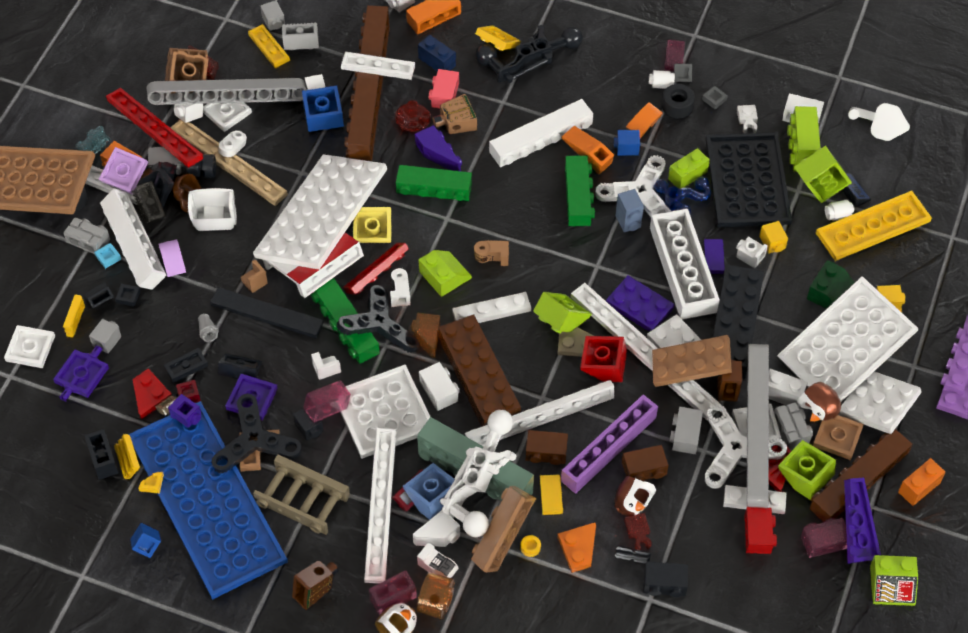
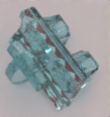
[76,126,110,155]

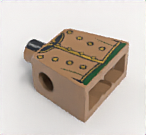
[433,94,477,134]

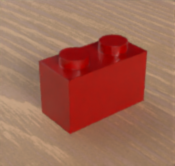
[744,507,777,554]

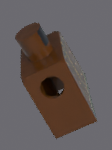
[292,561,339,610]

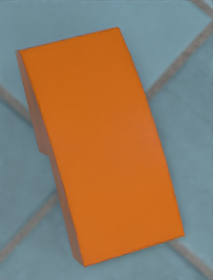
[626,103,663,139]

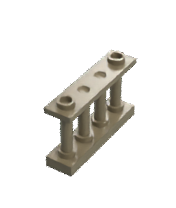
[253,455,350,535]

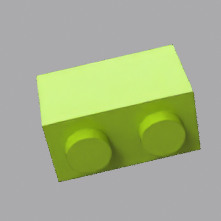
[668,148,710,190]

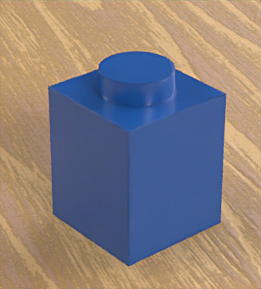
[614,130,640,156]

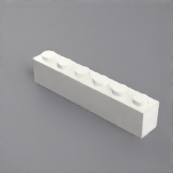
[489,99,593,167]
[100,189,167,290]

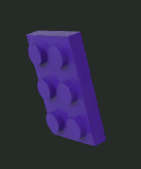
[606,275,675,332]

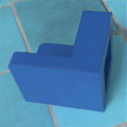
[130,523,161,558]

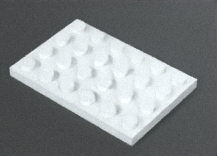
[777,277,918,402]

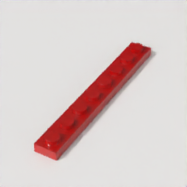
[106,88,203,168]

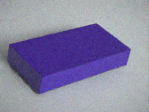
[704,239,725,274]

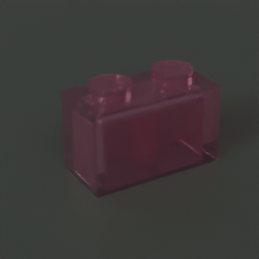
[303,380,351,422]
[801,518,847,558]
[369,570,417,616]

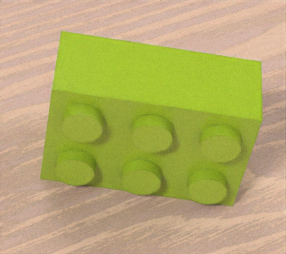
[787,106,820,172]
[795,146,852,203]

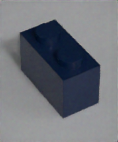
[418,35,456,71]

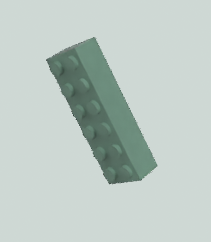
[417,417,534,501]

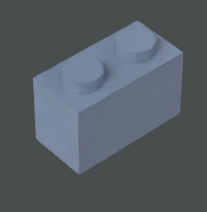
[615,189,644,232]

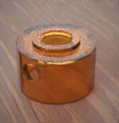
[417,572,454,619]

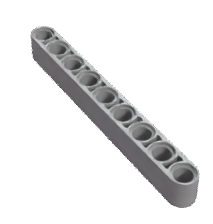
[146,78,307,105]
[747,344,769,508]

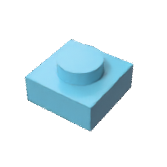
[94,243,121,269]

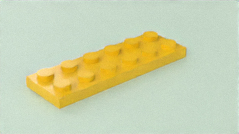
[816,191,932,261]

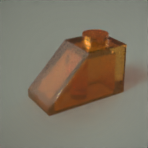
[412,313,441,358]

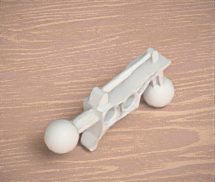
[440,410,516,537]

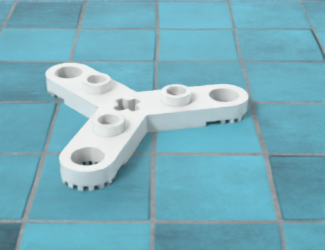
[595,155,671,217]
[705,404,787,488]

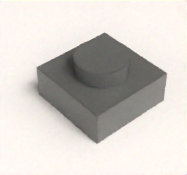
[674,63,692,82]
[702,86,728,109]

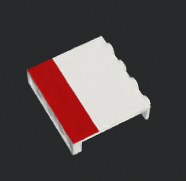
[262,233,364,298]

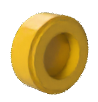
[520,535,541,557]

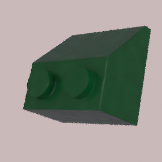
[807,260,855,309]

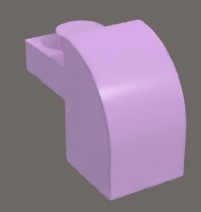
[159,239,186,277]

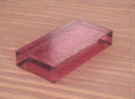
[665,40,685,71]

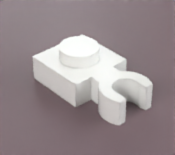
[737,105,758,134]

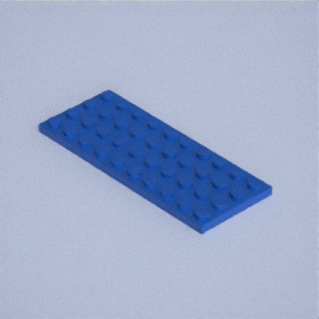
[128,401,288,600]

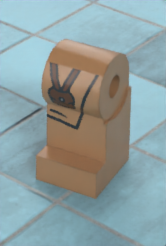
[474,241,509,266]

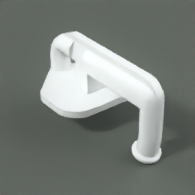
[848,103,910,141]

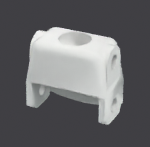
[188,188,237,231]

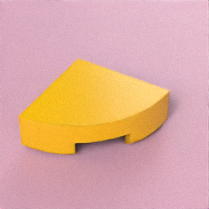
[139,472,164,493]

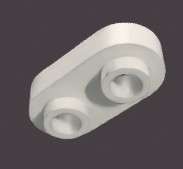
[218,131,247,157]

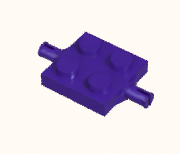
[53,345,109,402]

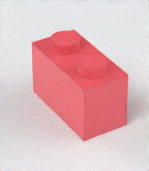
[429,69,459,109]

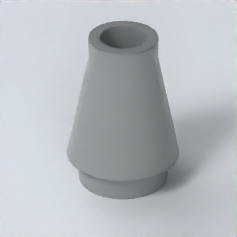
[198,314,218,342]

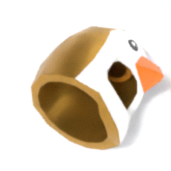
[375,603,417,633]

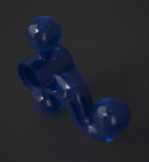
[654,176,711,214]

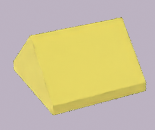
[353,207,392,243]

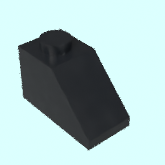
[137,162,177,193]

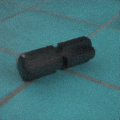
[615,546,651,564]

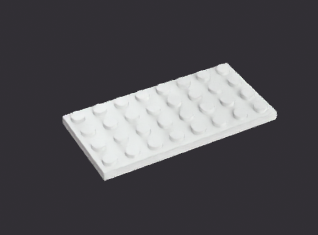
[253,154,387,269]

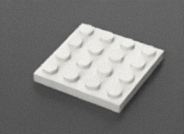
[332,365,430,459]

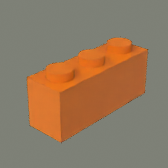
[406,0,461,35]

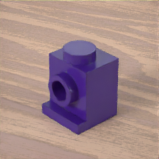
[168,394,201,428]

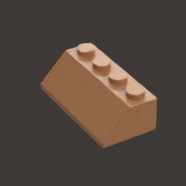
[471,486,536,573]

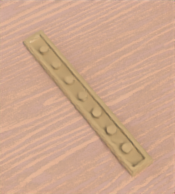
[171,119,288,206]

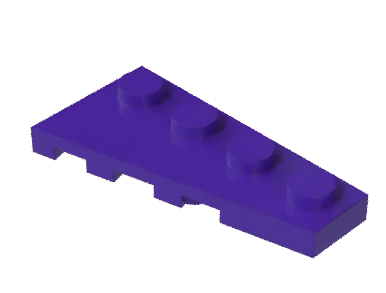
[844,478,881,564]

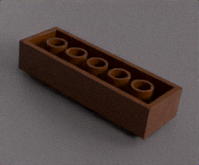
[438,314,521,427]

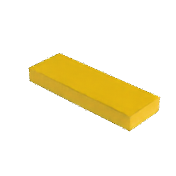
[248,24,290,68]

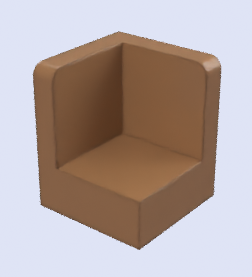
[241,260,268,293]

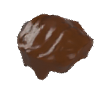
[172,173,201,212]

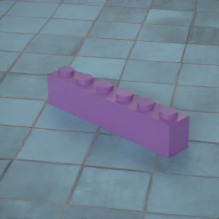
[561,394,658,494]

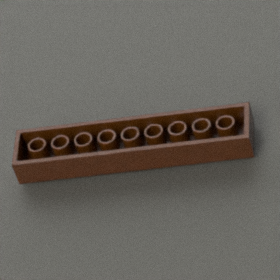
[345,5,390,162]

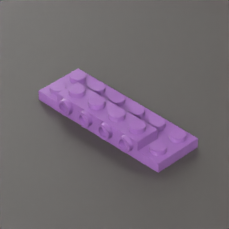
[936,315,968,419]

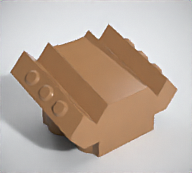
[165,48,208,93]

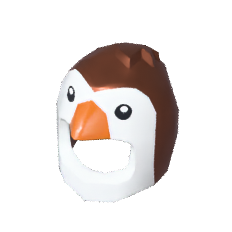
[797,382,841,422]
[615,476,656,517]

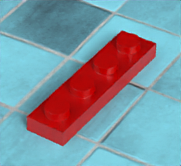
[343,243,409,295]

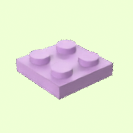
[99,147,148,194]

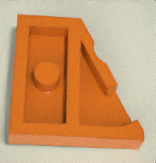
[558,523,596,573]

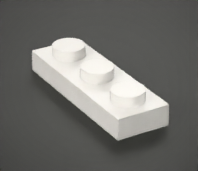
[723,485,786,514]

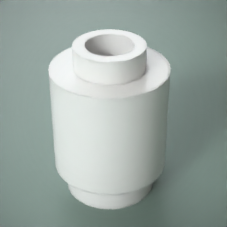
[649,70,675,89]
[825,200,854,221]

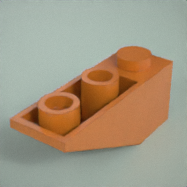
[561,126,614,174]

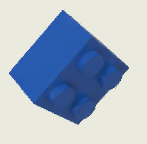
[302,86,344,132]

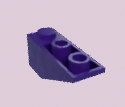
[415,125,462,171]

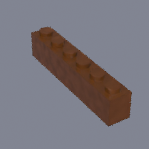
[810,429,913,526]

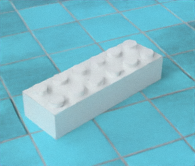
[650,209,720,319]

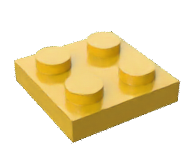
[475,25,521,51]

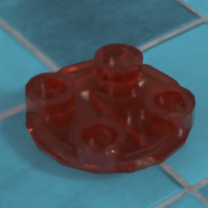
[395,100,431,132]

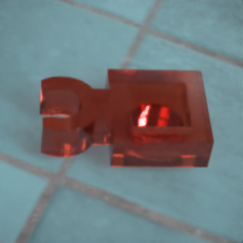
[624,513,652,550]

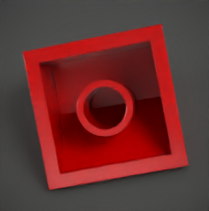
[580,336,627,382]

